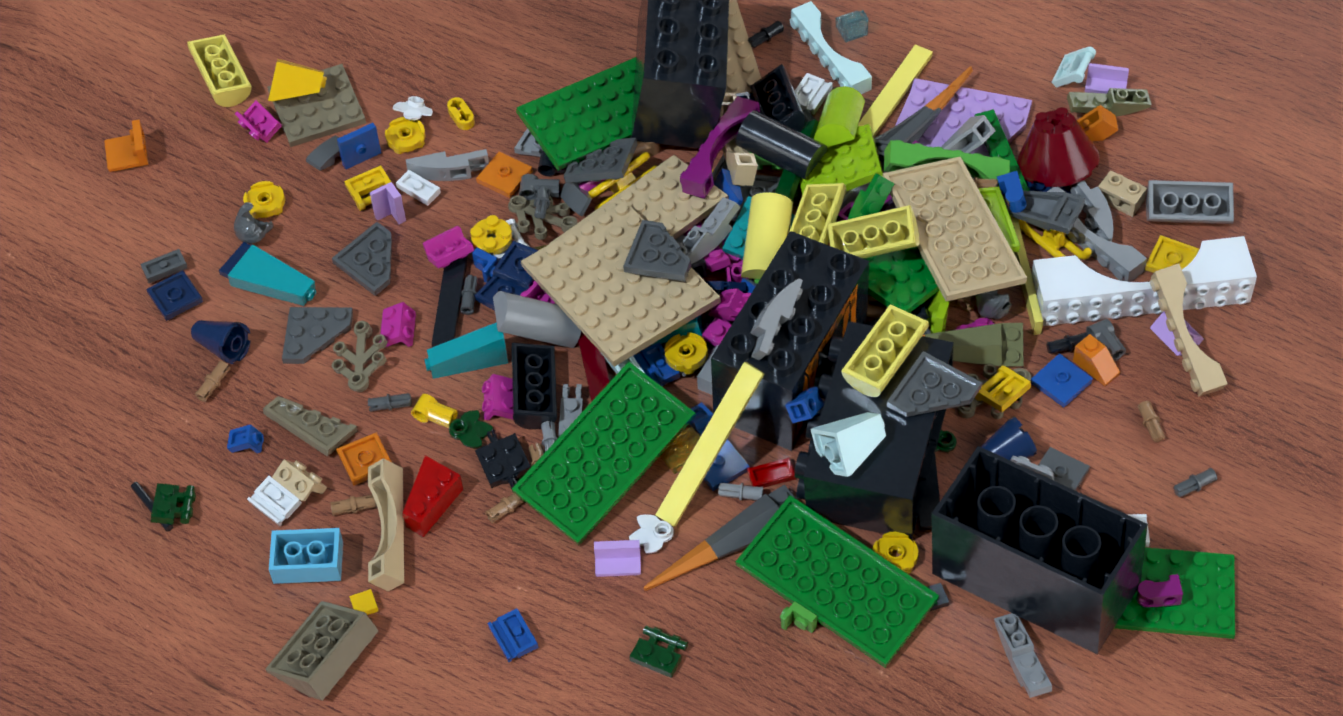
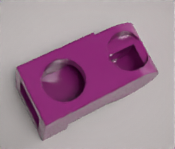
[1136,574,1183,607]

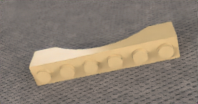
[718,93,758,186]
[1150,264,1228,397]
[368,458,404,591]

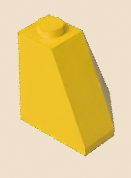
[268,58,327,101]

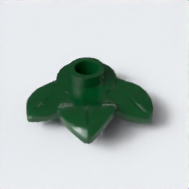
[449,410,493,448]

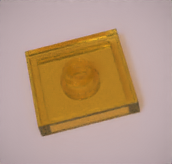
[660,427,701,474]

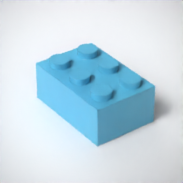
[269,528,343,584]

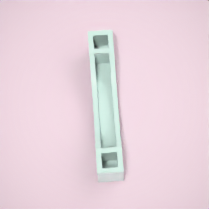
[790,1,872,94]

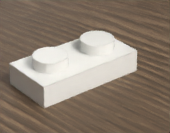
[396,170,441,206]

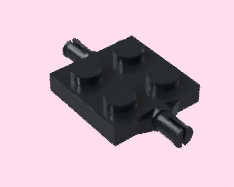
[475,430,531,489]

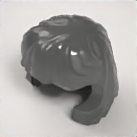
[234,202,273,244]
[976,290,1012,320]

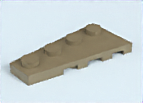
[263,396,357,457]

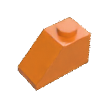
[1077,105,1119,141]
[1073,334,1120,386]

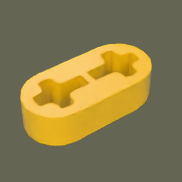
[447,97,475,130]

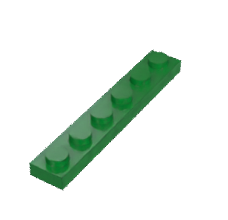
[974,109,1029,191]

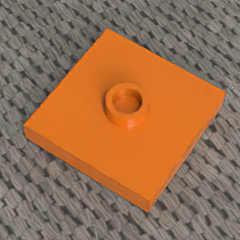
[476,152,533,198]
[336,432,391,486]

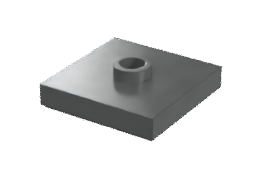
[1038,447,1090,491]

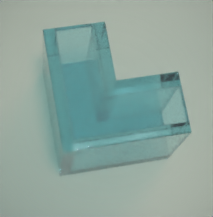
[835,10,869,42]

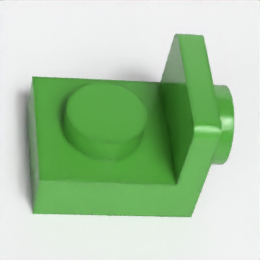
[780,601,817,633]

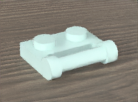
[1052,47,1096,87]

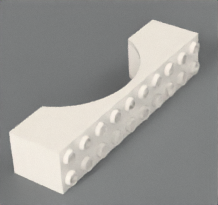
[1032,236,1257,326]

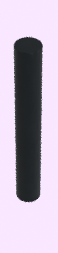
[131,482,173,532]

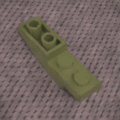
[1067,88,1152,117]

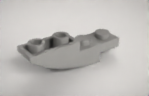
[405,149,489,181]
[1070,180,1113,242]
[680,197,740,264]
[751,279,803,360]
[994,613,1052,698]

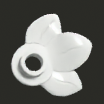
[393,96,433,120]
[629,515,674,553]

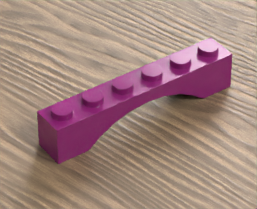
[680,96,760,199]

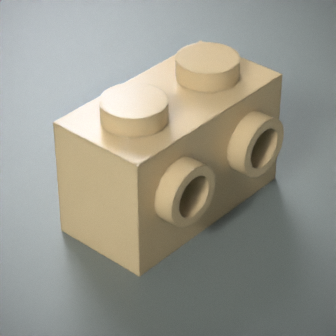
[1098,170,1147,217]

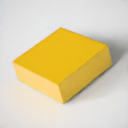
[349,589,378,615]

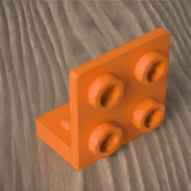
[104,119,149,172]

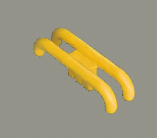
[588,152,657,210]
[1018,219,1092,260]

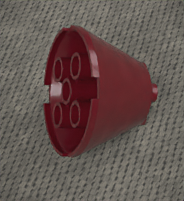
[1017,107,1100,187]

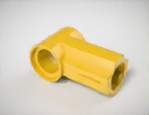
[411,394,458,428]

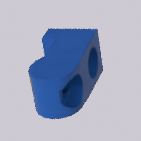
[997,171,1027,213]
[785,387,824,423]

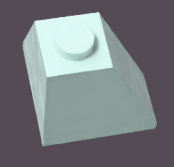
[811,412,886,477]

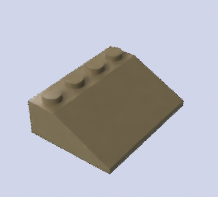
[265,601,379,701]

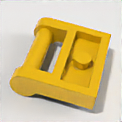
[344,165,391,211]
[974,366,1031,412]

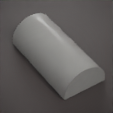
[1146,180,1234,224]
[493,291,581,348]

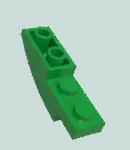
[848,173,895,219]

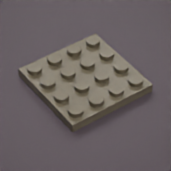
[267,64,366,147]

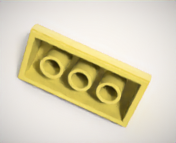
[187,34,252,107]
[789,183,846,245]
[741,193,793,279]
[828,205,919,259]
[841,304,929,397]

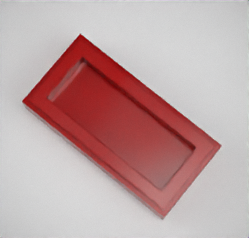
[747,458,796,488]

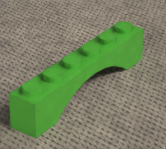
[884,140,1010,188]

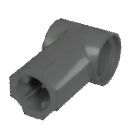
[519,174,560,200]
[1086,319,1126,361]

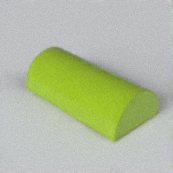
[814,86,865,148]

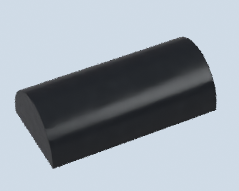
[750,64,805,132]
[736,110,828,180]
[511,343,557,430]

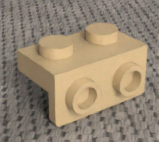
[272,459,327,501]

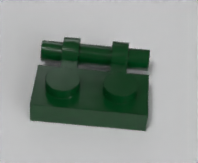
[151,483,196,525]
[629,625,688,678]

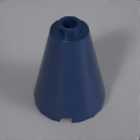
[191,320,251,364]
[981,416,1037,460]

